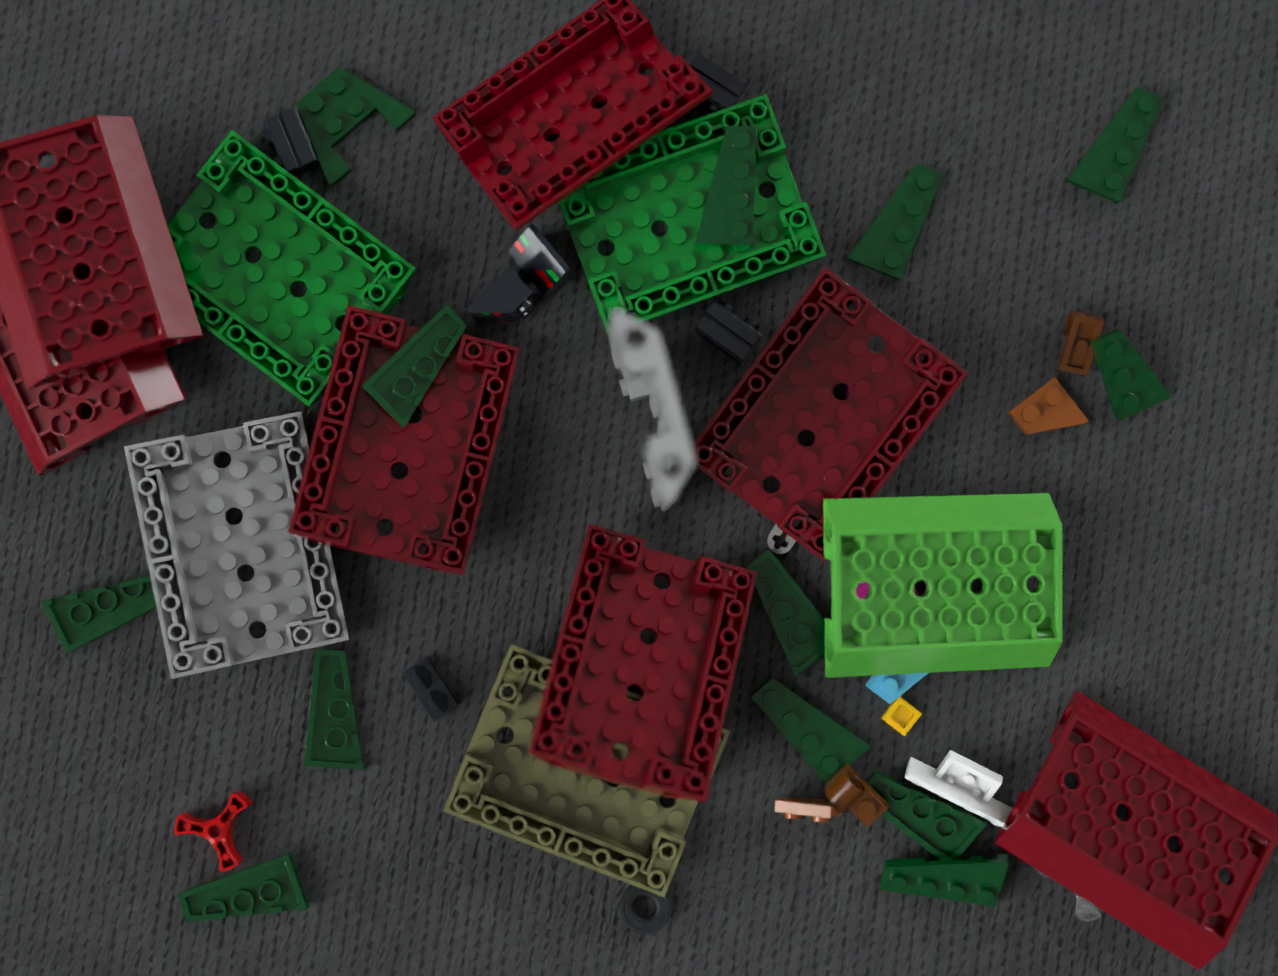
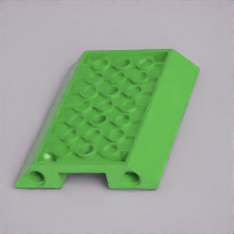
[823,493,1063,678]

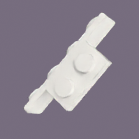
[905,750,1012,827]

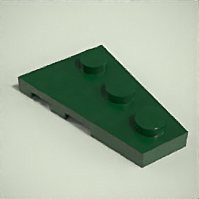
[1090,329,1172,420]

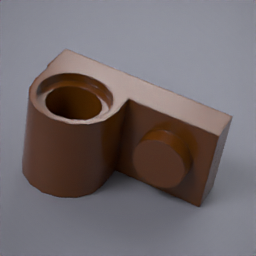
[1057,310,1105,376]
[825,763,889,827]

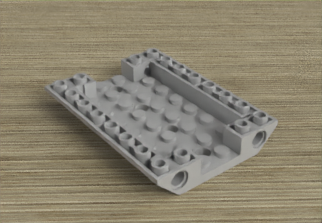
[607,309,695,512]
[124,411,349,679]

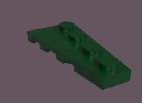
[746,549,825,677]
[40,576,157,653]
[750,677,871,783]
[177,852,310,922]
[879,854,1009,907]

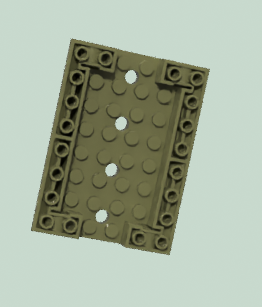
[443,644,730,897]

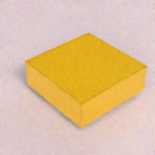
[881,697,922,737]

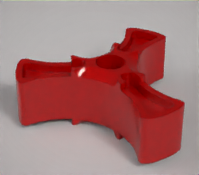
[174,791,253,871]

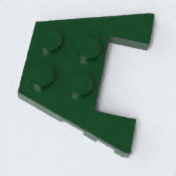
[296,67,416,187]

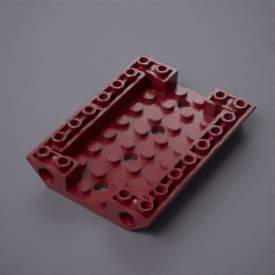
[432,0,713,231]
[0,115,204,390]
[0,210,187,476]
[692,267,968,562]
[288,305,520,575]
[528,524,757,802]
[994,691,1278,970]

